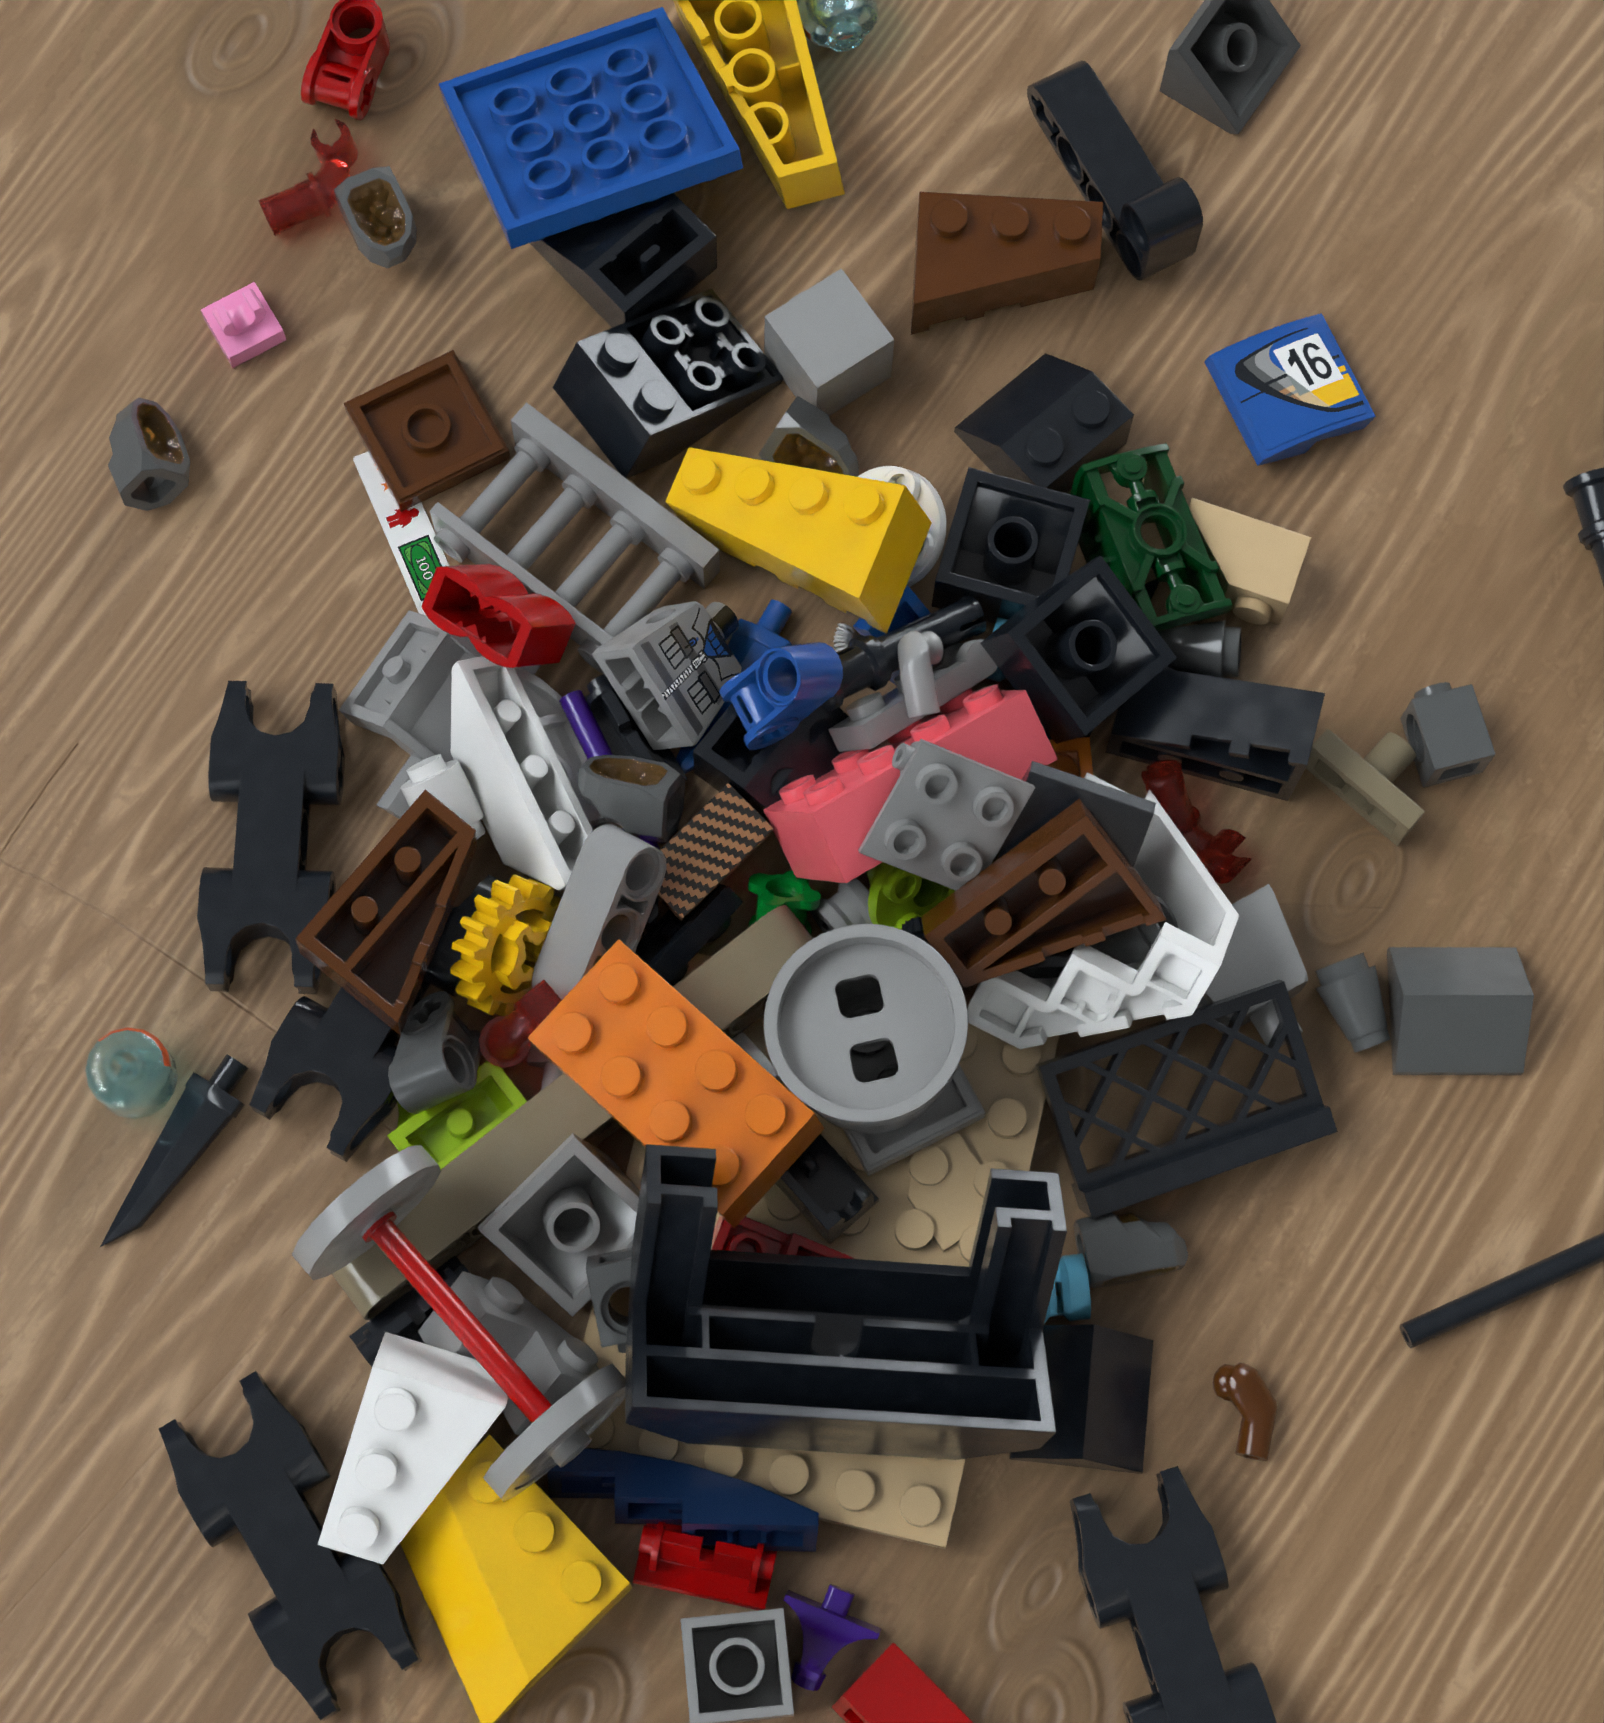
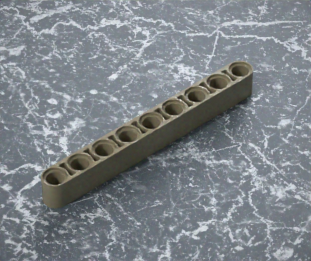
[332,905,813,1320]

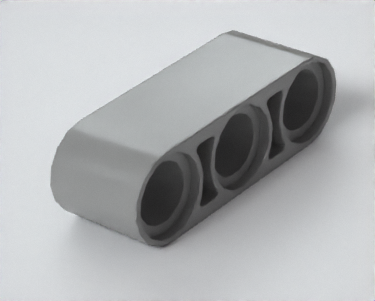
[532,824,667,1006]

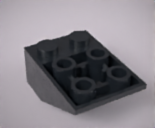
[530,193,717,328]
[552,288,784,479]
[693,703,849,824]

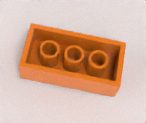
[527,939,825,1228]

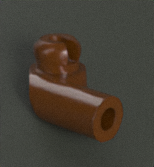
[1213,1363,1277,1461]

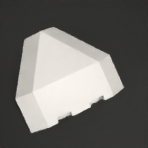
[967,772,1239,1049]

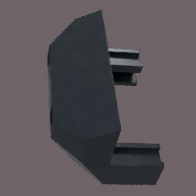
[625,1144,1067,1460]

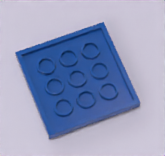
[439,7,743,249]

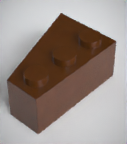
[911,192,1103,335]
[921,798,1167,988]

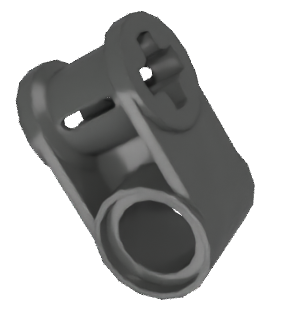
[388,991,487,1115]

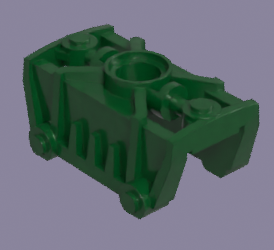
[1070,443,1233,630]

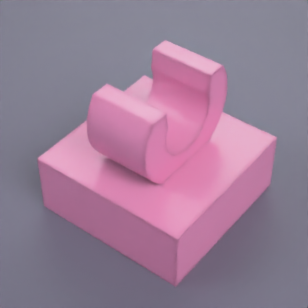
[201,282,286,368]

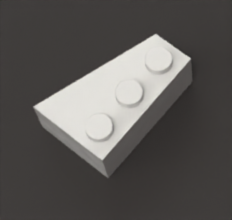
[317,1332,508,1564]

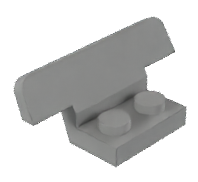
[338,610,541,819]

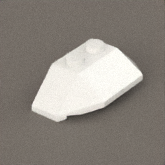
[450,656,622,891]

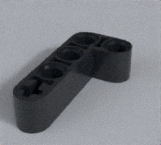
[1027,60,1203,281]

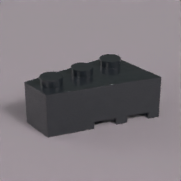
[1105,666,1325,801]

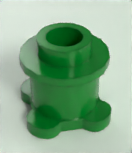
[748,870,821,935]

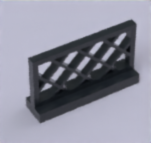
[1036,980,1338,1219]

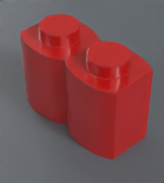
[421,564,576,668]

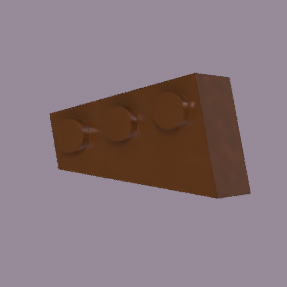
[295,789,477,1036]

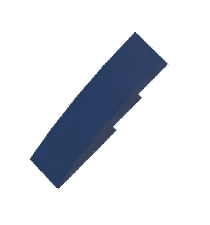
[547,1448,819,1552]

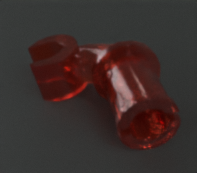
[258,119,358,236]
[1141,760,1252,884]
[479,980,562,1068]

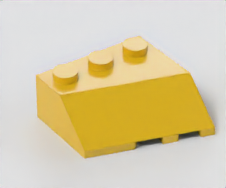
[400,1435,633,1723]

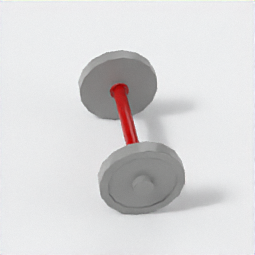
[292,1145,626,1502]

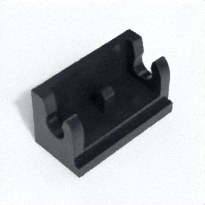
[775,1134,879,1244]

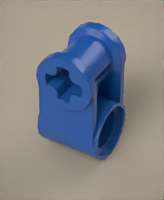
[719,642,843,750]

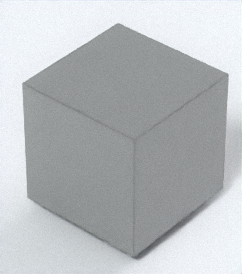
[764,268,894,416]
[681,1608,794,1723]

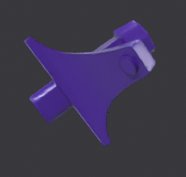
[784,1584,881,1691]

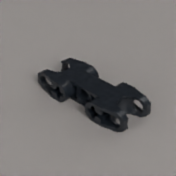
[197,681,345,994]
[249,874,502,1162]
[159,1371,422,1721]
[1069,1466,1277,1723]

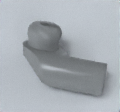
[897,630,943,718]

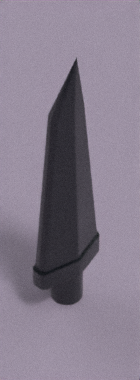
[100,1054,248,1247]

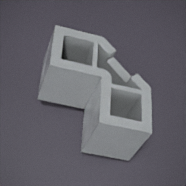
[418,1271,599,1435]

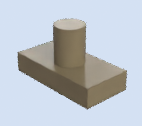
[1306,728,1425,846]

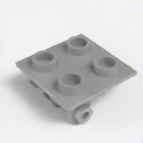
[858,739,1035,891]

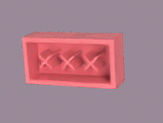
[763,685,1058,883]

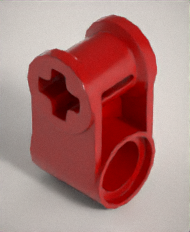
[301,0,390,121]

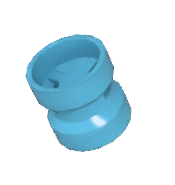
[1044,1253,1091,1324]

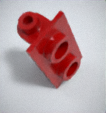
[632,1521,777,1610]

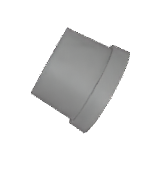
[764,924,968,1134]

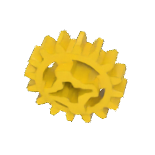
[450,875,561,1018]

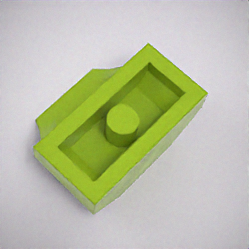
[387,1057,527,1170]

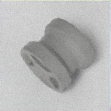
[810,878,872,933]

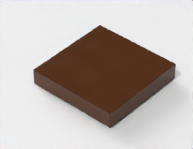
[344,350,510,512]

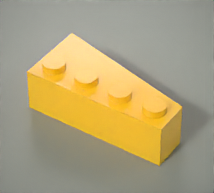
[673,0,845,209]
[665,447,932,634]

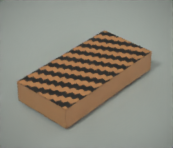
[657,783,774,922]

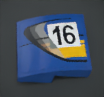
[1204,313,1376,466]

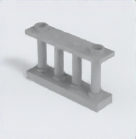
[430,402,720,674]

